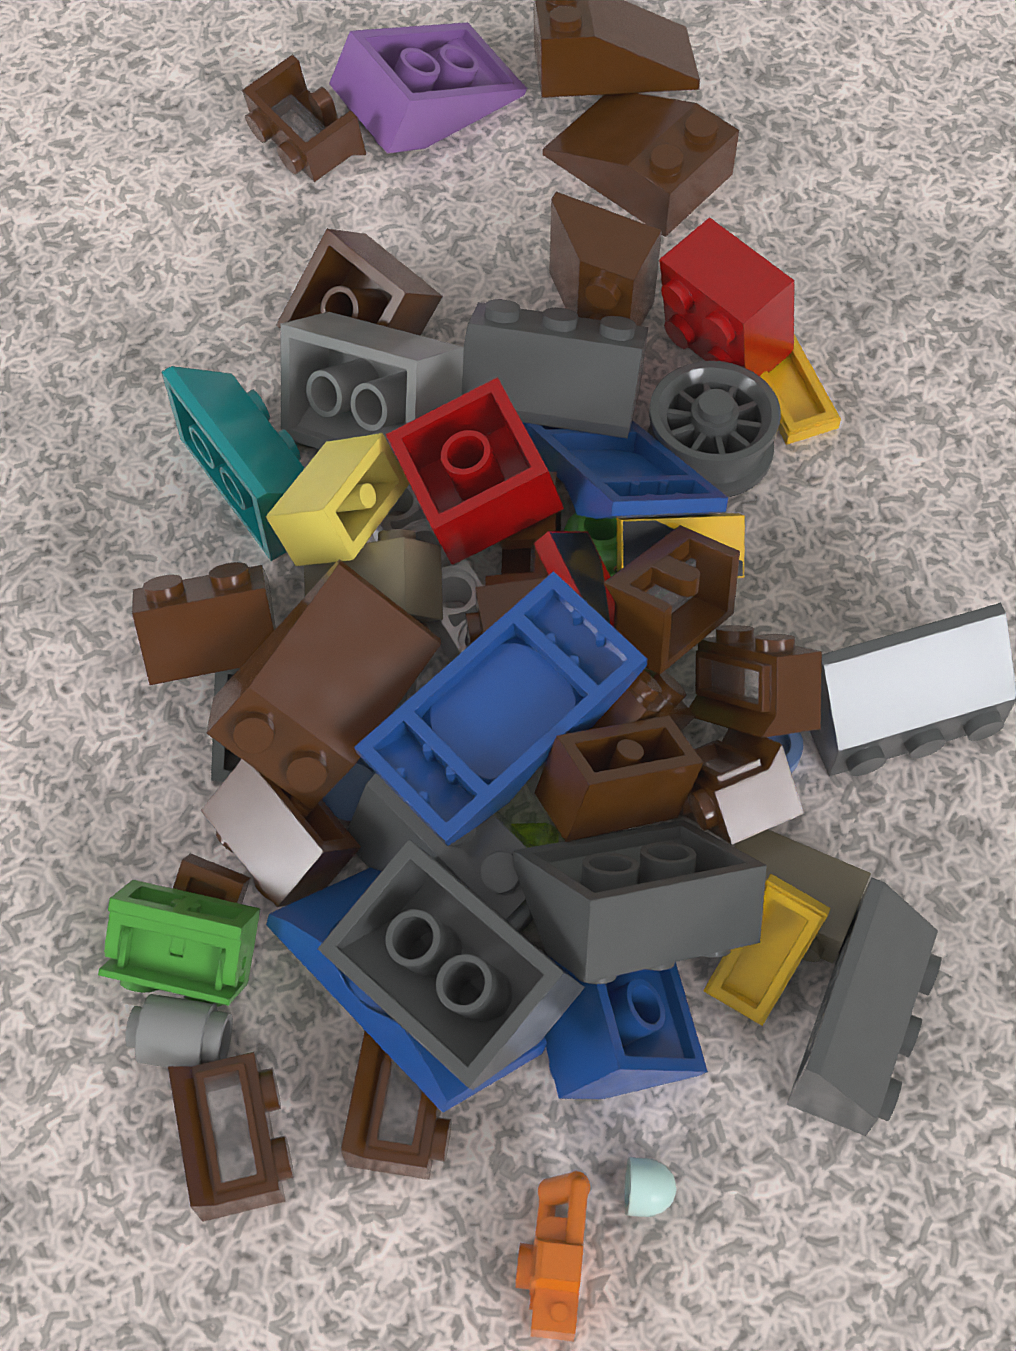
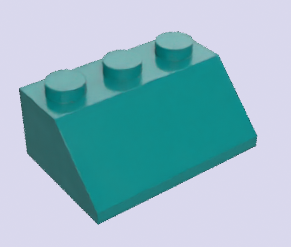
[161,366,305,561]

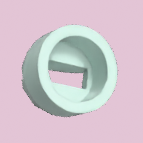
[624,1157,677,1217]

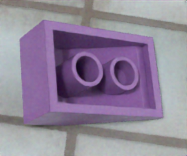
[329,22,527,153]

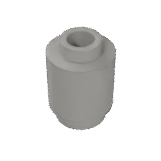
[125,994,233,1067]

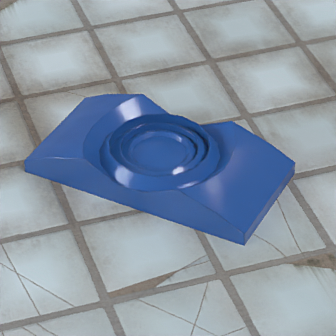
[522,420,728,519]
[354,571,647,847]
[266,868,547,1113]

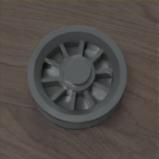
[648,361,781,497]

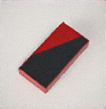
[534,531,615,627]

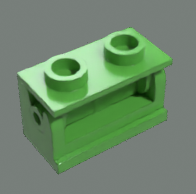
[98,880,261,1007]

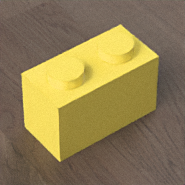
[266,433,410,566]

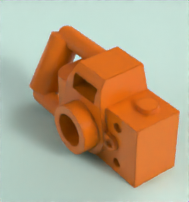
[515,1171,590,1342]

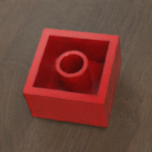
[659,217,795,376]
[385,377,564,565]

